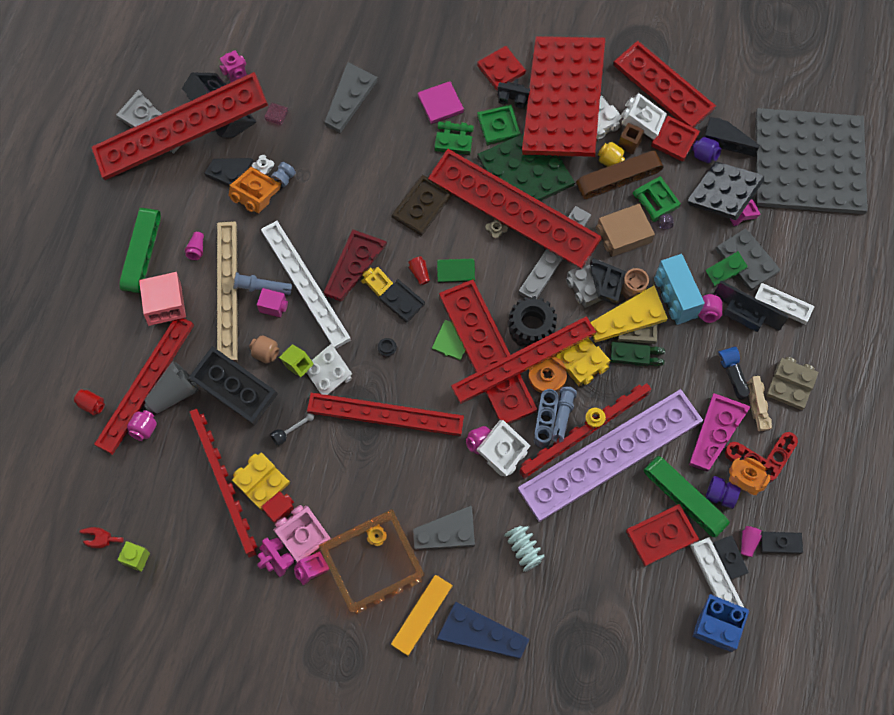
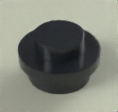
[378,338,397,357]

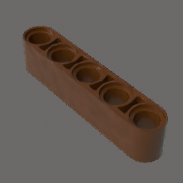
[576,151,664,199]

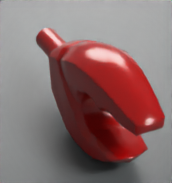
[80,527,124,549]

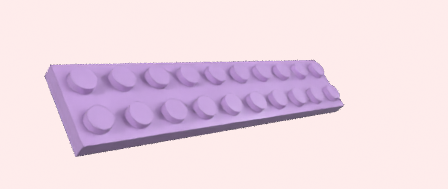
[518,389,703,522]

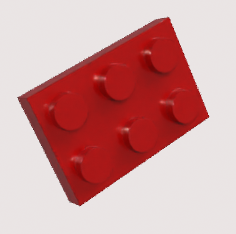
[626,504,699,567]

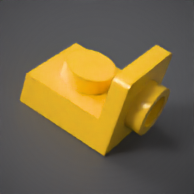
[361,267,393,297]

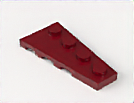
[324,229,387,302]

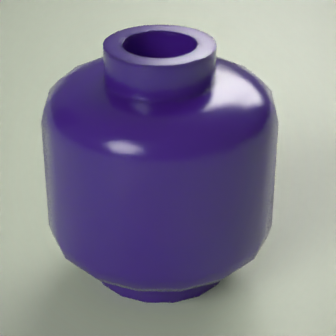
[693,137,721,163]

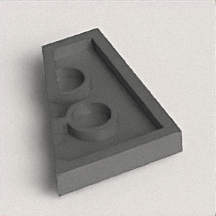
[413,505,475,550]

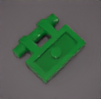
[435,121,474,155]

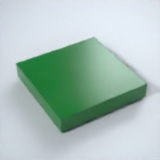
[477,105,521,146]

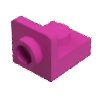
[730,199,761,226]
[294,552,329,585]

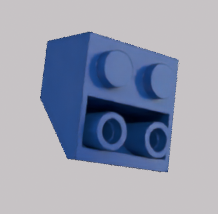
[692,594,749,652]

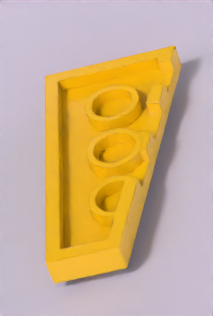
[591,285,668,343]

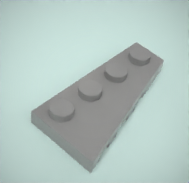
[116,90,180,153]

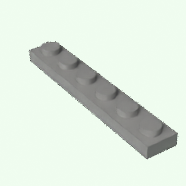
[518,206,591,299]

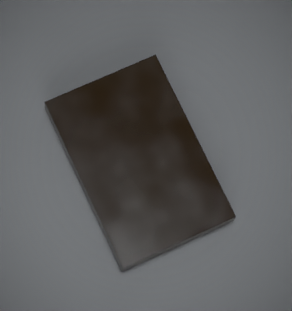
[392,174,452,236]

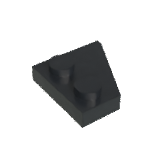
[590,258,626,305]

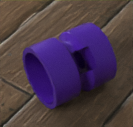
[706,476,741,509]

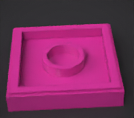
[418,81,464,124]

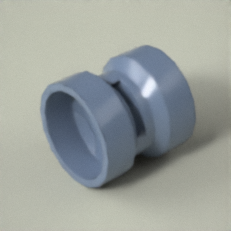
[271,162,296,188]

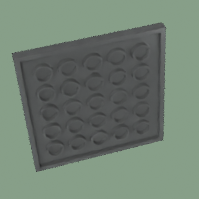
[756,108,867,214]

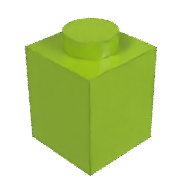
[279,344,314,377]
[118,541,150,572]

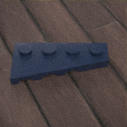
[437,602,530,659]

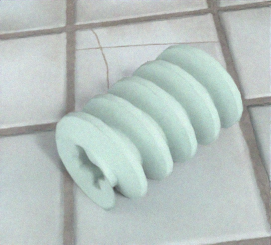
[504,526,545,571]

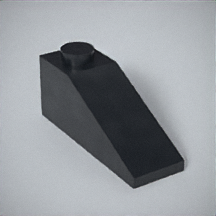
[704,117,760,157]

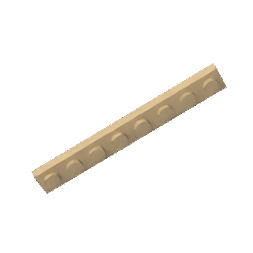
[217,222,238,362]

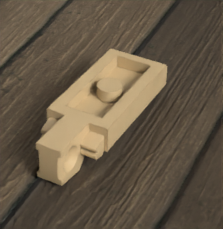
[747,376,772,431]

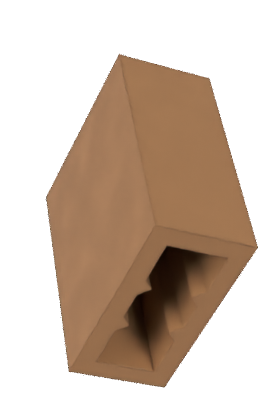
[596,204,655,257]

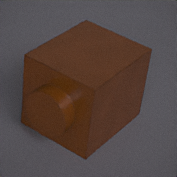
[618,123,644,155]

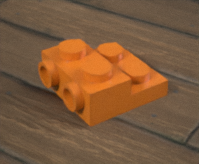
[229,167,281,213]

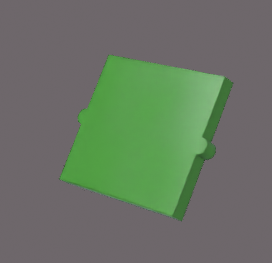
[432,320,465,360]

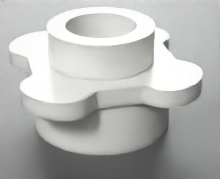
[252,155,274,175]

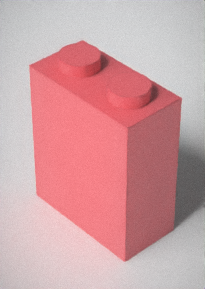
[139,272,186,326]

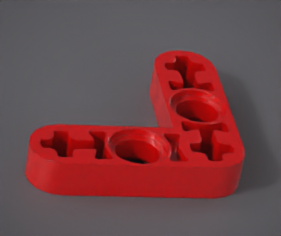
[725,432,798,483]

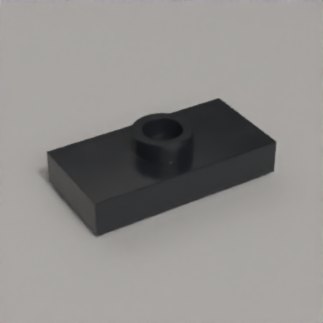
[760,532,803,554]
[712,535,749,580]

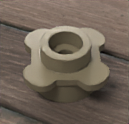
[485,219,507,239]

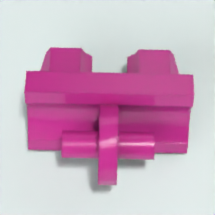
[257,537,294,578]

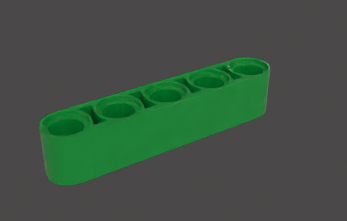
[120,208,161,293]
[643,456,730,538]

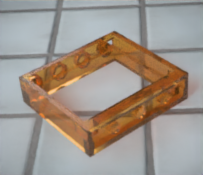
[319,509,425,615]

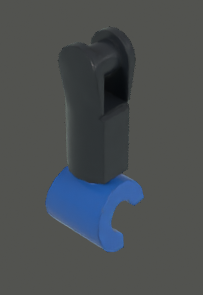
[718,347,750,400]

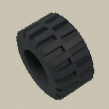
[508,296,557,347]

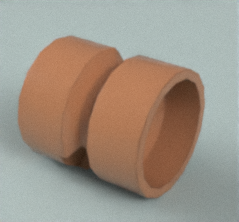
[621,268,649,300]

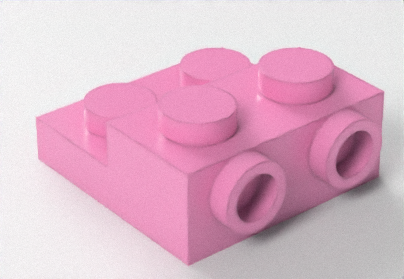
[273,505,331,563]

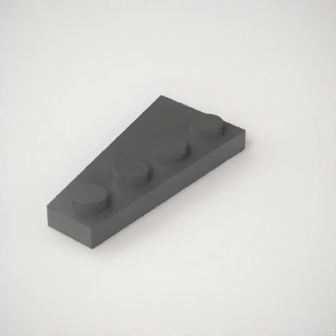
[325,62,378,133]

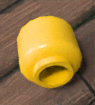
[597,142,625,167]

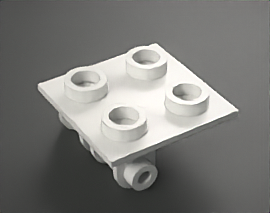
[306,344,352,395]

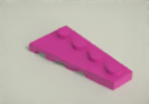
[689,393,751,472]

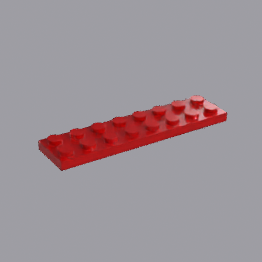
[439,279,538,424]

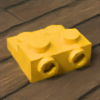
[555,338,610,386]
[232,453,290,511]

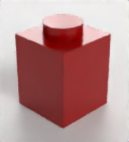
[261,491,294,524]

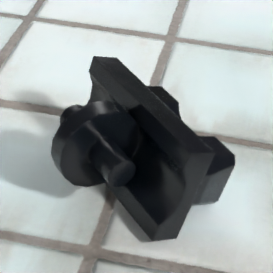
[497,78,530,108]

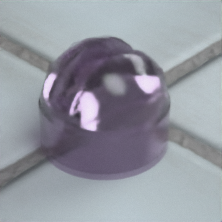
[659,214,674,229]

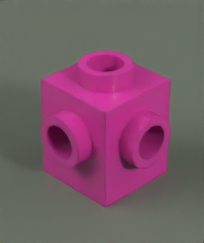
[220,50,247,83]

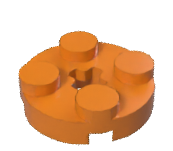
[528,356,567,393]
[729,458,770,495]

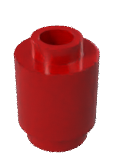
[74,389,105,415]

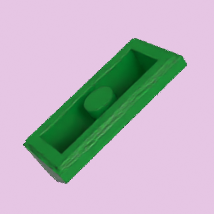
[437,259,475,282]

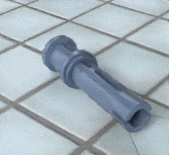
[233,272,292,295]
[551,387,577,442]

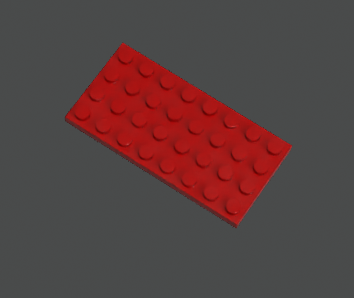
[522,36,605,157]

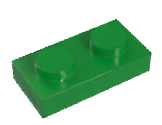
[705,251,748,287]

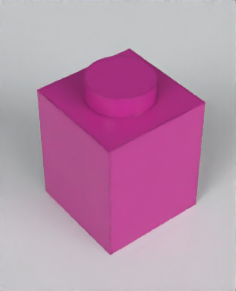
[257,288,288,318]

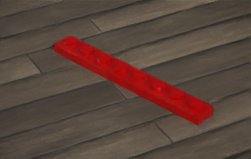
[451,316,596,404]
[94,318,194,455]
[520,383,652,479]
[307,393,464,436]
[190,409,258,558]

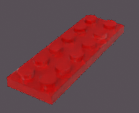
[613,41,716,128]

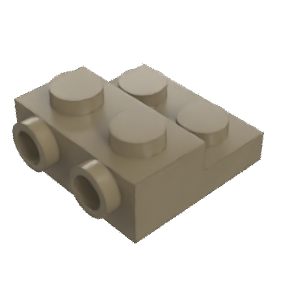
[766,357,819,410]

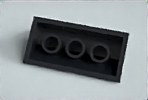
[182,72,256,138]

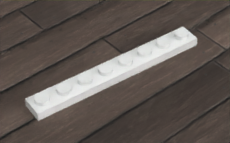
[261,221,351,349]

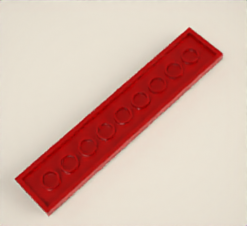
[92,72,269,180]
[428,149,602,269]

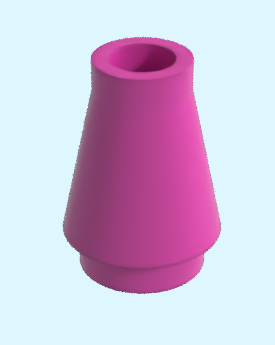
[185,232,204,260]
[740,526,762,557]

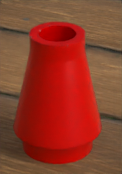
[408,256,430,286]

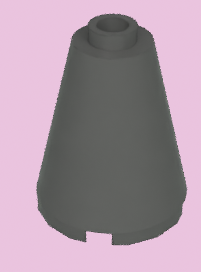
[144,361,200,414]

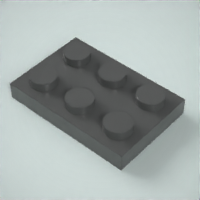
[716,228,781,291]

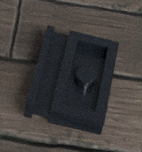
[379,279,425,323]

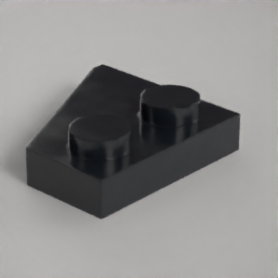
[205,158,254,187]

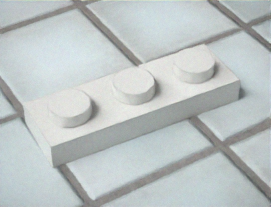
[755,283,814,325]

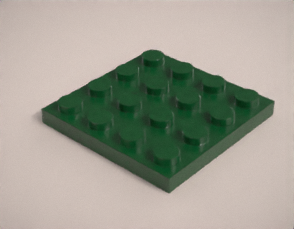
[477,133,575,201]

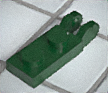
[610,342,665,366]

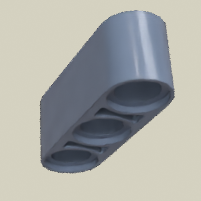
[534,389,558,448]

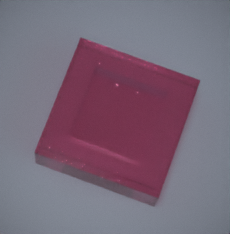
[265,102,288,125]

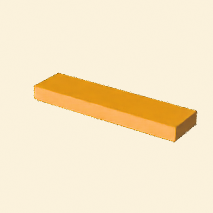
[391,574,453,656]

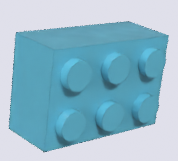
[654,254,705,325]

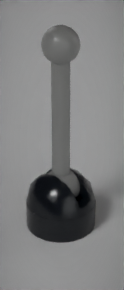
[270,413,314,447]

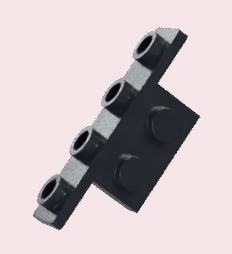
[713,281,788,332]

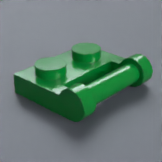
[633,176,681,222]

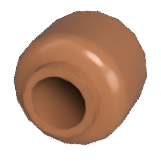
[249,335,279,364]

